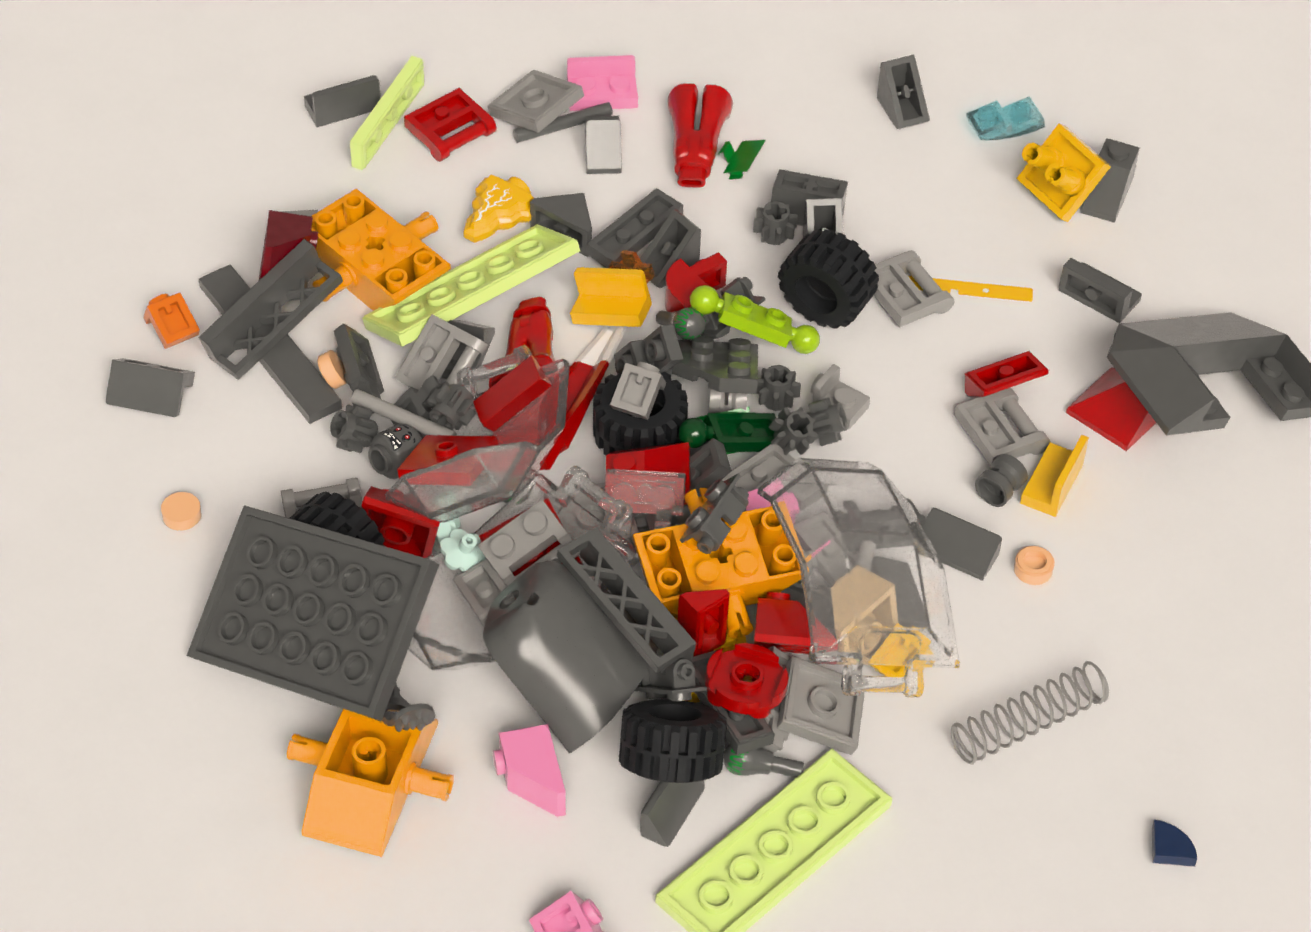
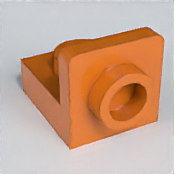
[143,293,200,349]

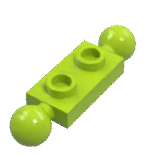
[690,285,820,354]

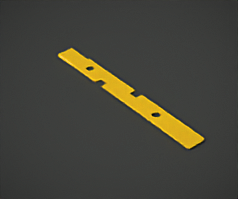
[907,275,1033,302]

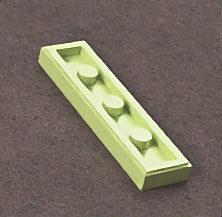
[350,56,424,170]

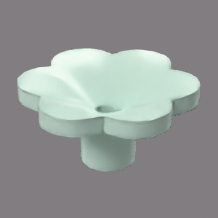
[439,529,487,572]

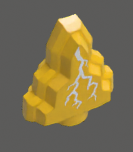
[463,175,534,243]

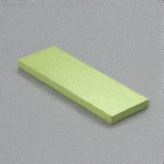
[362,224,580,347]
[655,748,892,932]

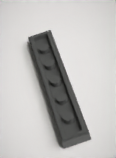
[199,264,342,424]

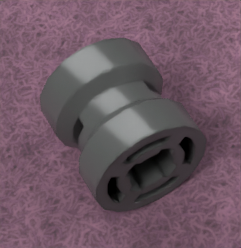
[975,454,1028,507]

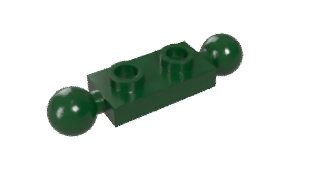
[678,413,776,452]

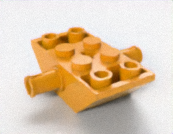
[311,189,451,311]
[632,488,809,638]
[287,709,454,857]

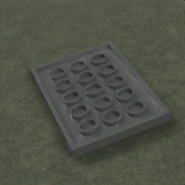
[186,505,440,722]

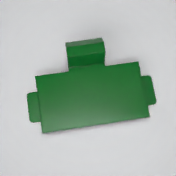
[717,140,766,179]

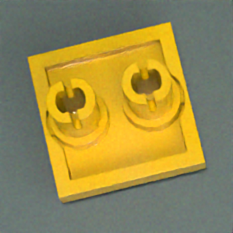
[1016,123,1111,222]

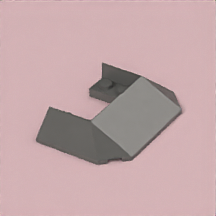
[1107,312,1311,436]

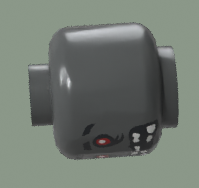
[368,424,424,479]

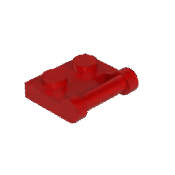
[404,88,497,162]

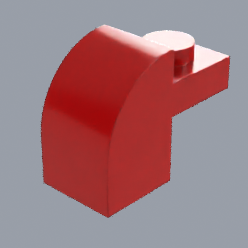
[665,252,727,312]

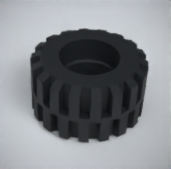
[778,229,879,328]
[593,369,688,456]
[290,492,385,546]
[619,699,727,783]

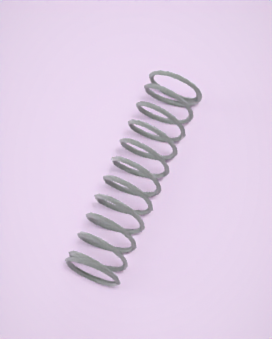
[951,661,1109,765]

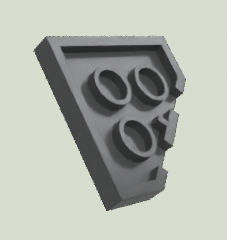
[672,336,758,394]

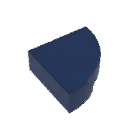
[1152,820,1197,867]

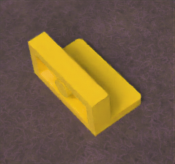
[570,267,652,327]
[1020,435,1089,517]

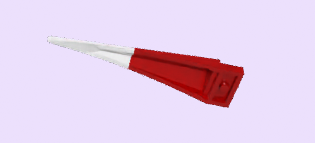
[485,326,627,471]

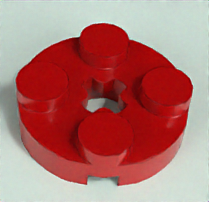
[705,643,789,719]

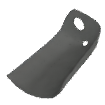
[483,561,658,753]

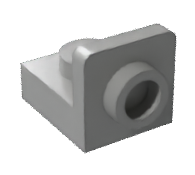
[610,362,666,420]
[811,364,870,430]

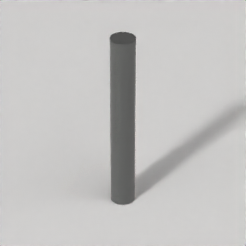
[513,102,613,143]

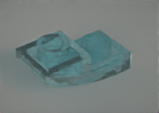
[966,96,1045,141]

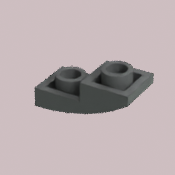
[614,324,683,374]

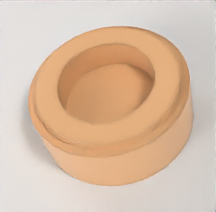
[317,350,347,389]
[161,492,201,530]
[1014,546,1054,585]

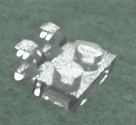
[605,469,686,543]

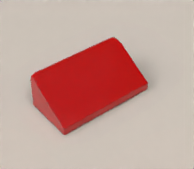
[965,351,1049,397]
[473,355,552,432]
[677,589,730,657]

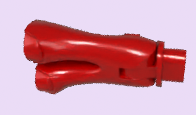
[668,83,733,188]
[489,297,559,398]

